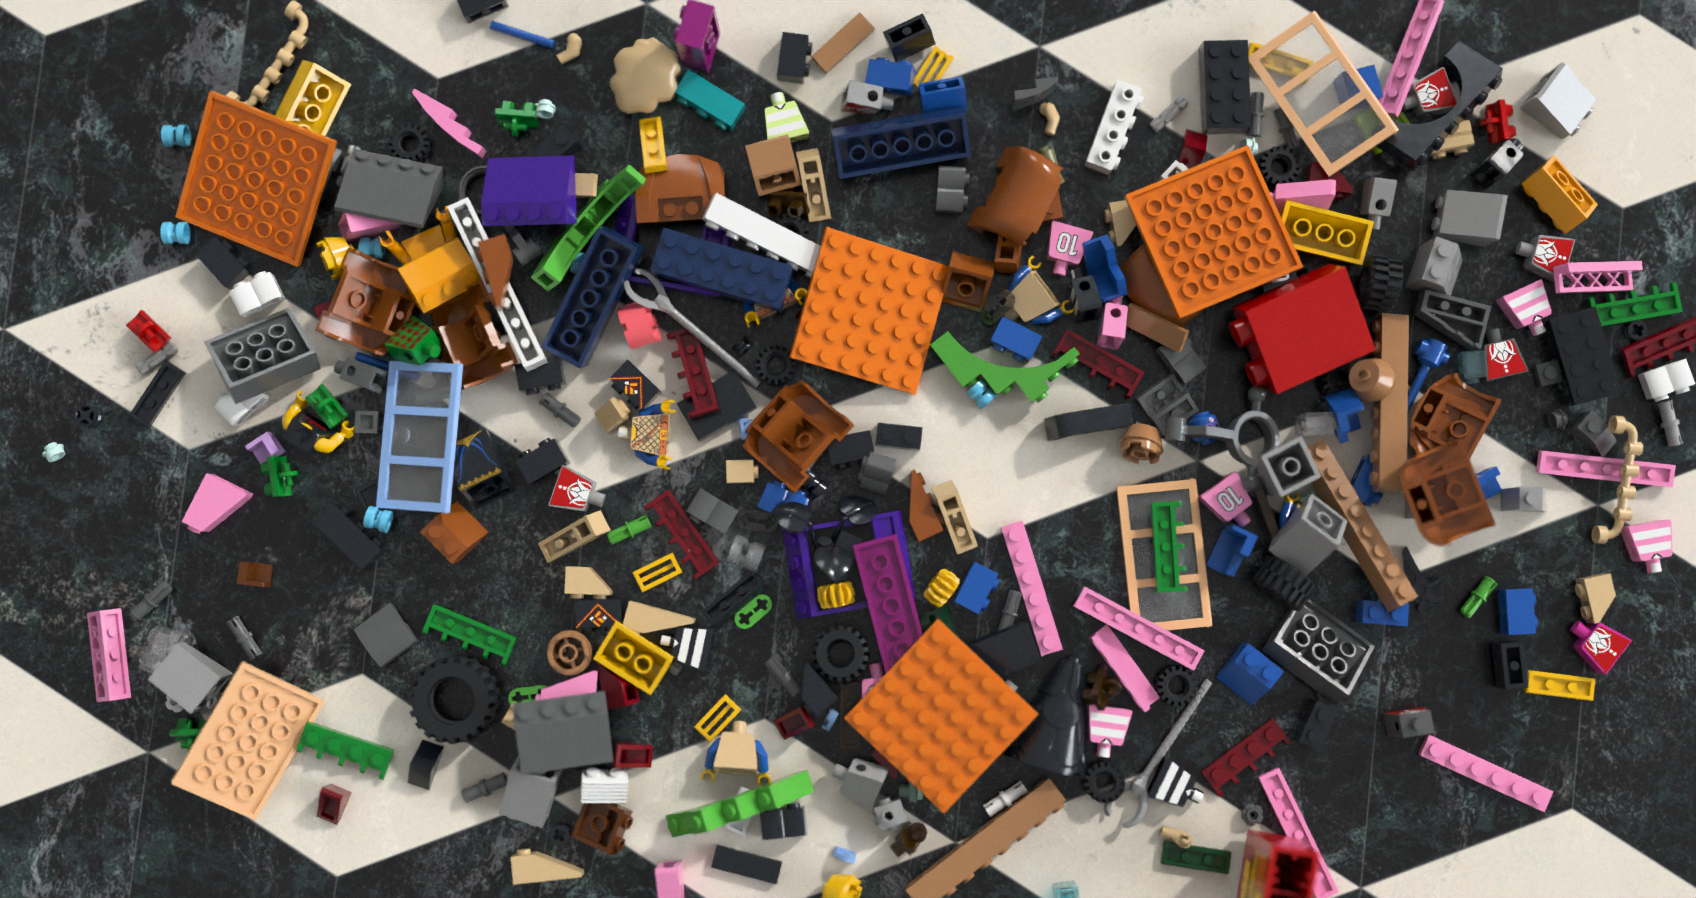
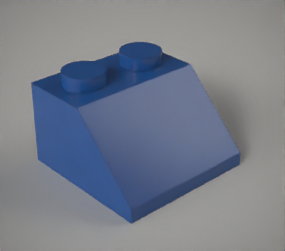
[1216,642,1284,706]

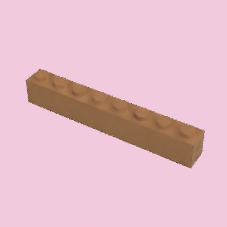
[1369,313,1409,494]
[1307,439,1418,613]
[905,776,1066,898]

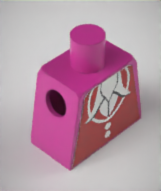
[1570,621,1632,674]

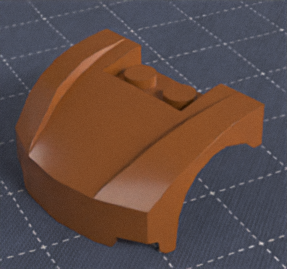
[635,154,725,224]
[1410,373,1501,458]

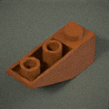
[476,235,513,311]
[909,469,945,542]

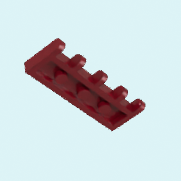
[1620,317,1696,378]
[666,328,719,418]
[1051,329,1145,399]
[643,489,720,580]
[1200,718,1291,797]

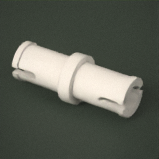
[983,780,1028,817]

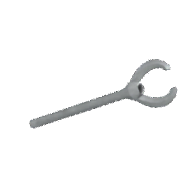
[624,268,761,388]
[1104,678,1213,828]

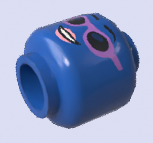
[1188,411,1219,445]

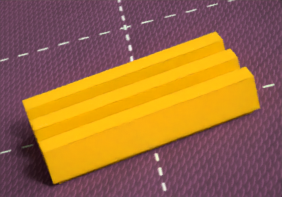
[914,46,954,88]
[632,553,683,593]
[694,694,742,742]

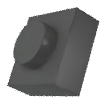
[1533,360,1563,387]
[354,411,380,434]

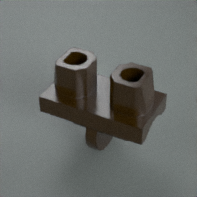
[767,187,810,218]
[1082,665,1122,711]
[890,821,927,857]

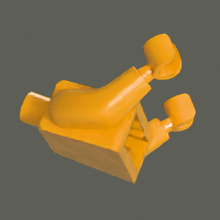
[378,206,458,265]

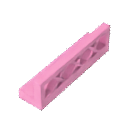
[1553,261,1643,293]
[87,608,131,702]
[1088,624,1160,712]

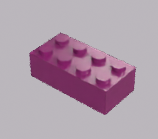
[673,0,721,74]

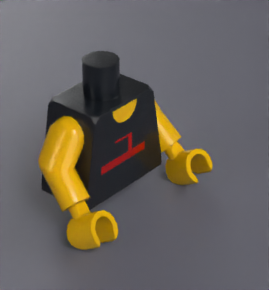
[282,391,355,454]

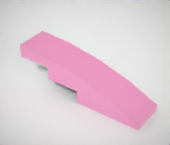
[412,89,486,159]

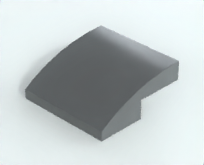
[1010,77,1058,111]
[1135,372,1199,436]
[354,603,418,668]

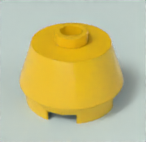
[316,237,354,280]
[822,874,862,898]

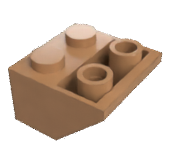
[745,134,801,196]

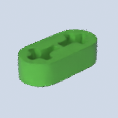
[735,594,772,629]
[508,685,547,705]

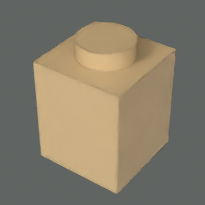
[726,460,759,484]

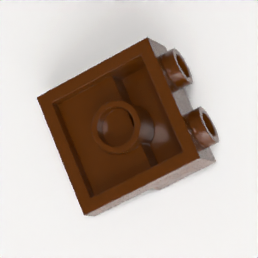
[571,803,633,854]

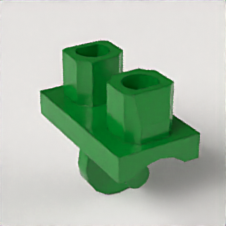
[495,101,538,137]
[305,384,349,429]
[260,456,298,497]
[170,718,205,751]

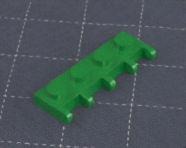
[1587,282,1682,326]
[1150,501,1188,593]
[422,604,518,667]
[296,721,394,780]

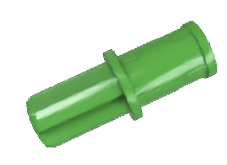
[607,514,652,544]
[1460,576,1498,618]

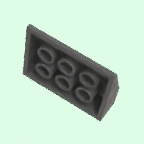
[334,149,443,228]
[204,308,321,404]
[1262,598,1375,705]
[512,691,613,775]

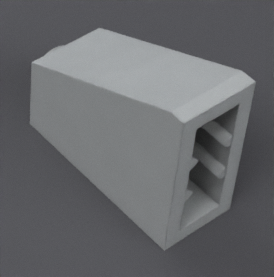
[1501,487,1547,512]

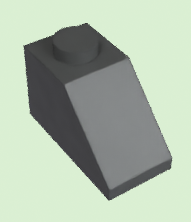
[1567,411,1617,457]

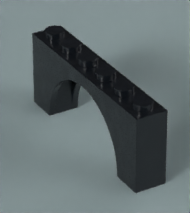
[1371,41,1503,171]

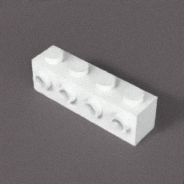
[1084,79,1143,175]

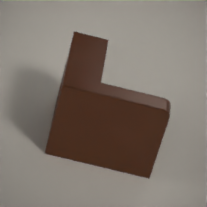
[236,561,273,587]

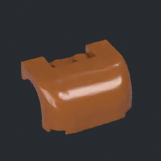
[967,146,1063,247]
[1119,243,1206,328]
[315,247,415,355]
[427,280,518,390]
[743,380,854,493]
[1400,438,1496,546]

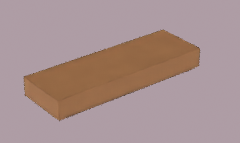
[811,12,875,74]
[1126,303,1189,353]

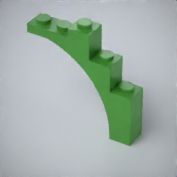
[531,165,646,291]
[931,331,1080,403]
[665,770,814,837]

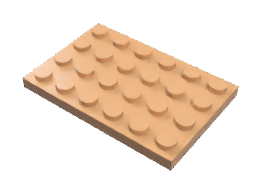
[171,661,325,820]

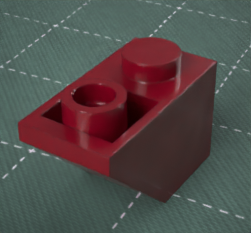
[1305,161,1354,200]
[597,664,640,709]

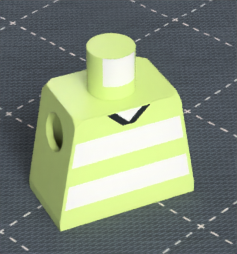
[765,92,810,143]

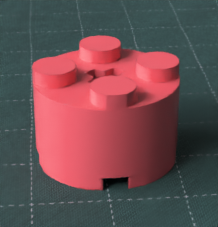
[617,298,662,350]

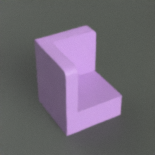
[245,432,286,464]

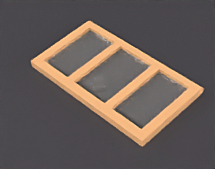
[1249,11,1399,177]
[1116,478,1213,630]

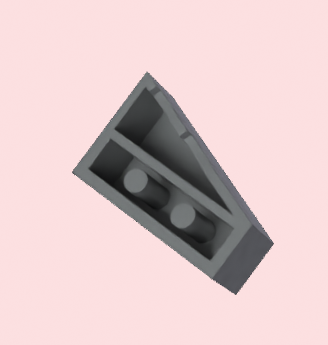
[1413,289,1491,352]

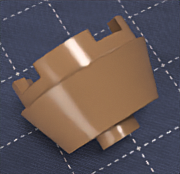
[1349,358,1395,402]
[1119,424,1163,464]
[547,630,592,676]

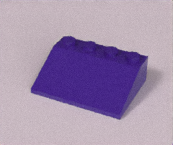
[481,155,577,226]

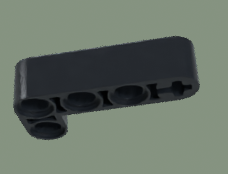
[1044,403,1137,441]

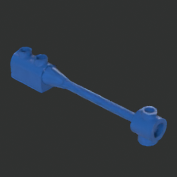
[1350,338,1450,507]

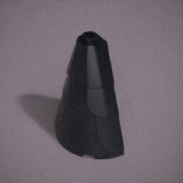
[1001,655,1088,779]

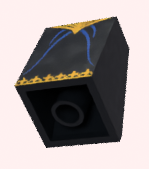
[454,428,516,509]

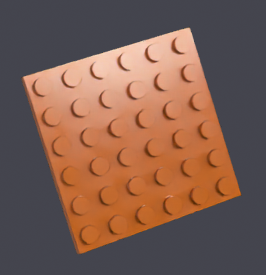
[175,91,337,267]
[1124,145,1303,320]
[789,227,949,395]
[844,619,1038,813]

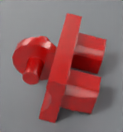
[1479,99,1516,144]
[126,309,172,354]

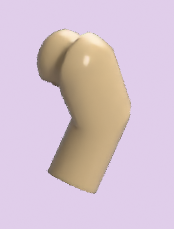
[557,33,582,65]
[1039,103,1060,136]
[1160,825,1192,848]

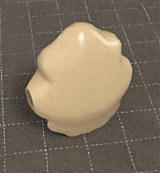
[610,37,681,114]

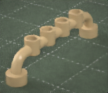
[226,0,308,107]
[1591,415,1643,544]

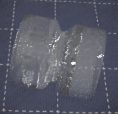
[727,535,766,572]

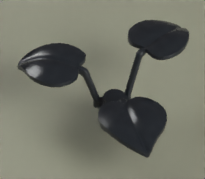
[770,495,876,584]

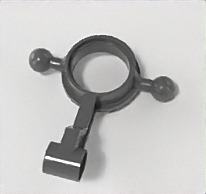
[440,166,541,266]
[1164,386,1280,492]

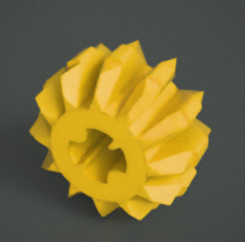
[923,569,959,607]
[817,581,855,609]

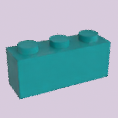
[675,69,746,131]

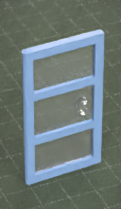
[376,361,463,514]

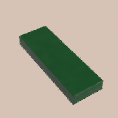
[1160,840,1232,875]

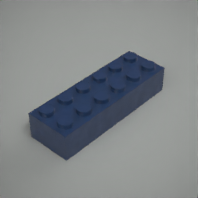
[831,106,971,179]
[541,226,645,368]
[650,228,794,313]

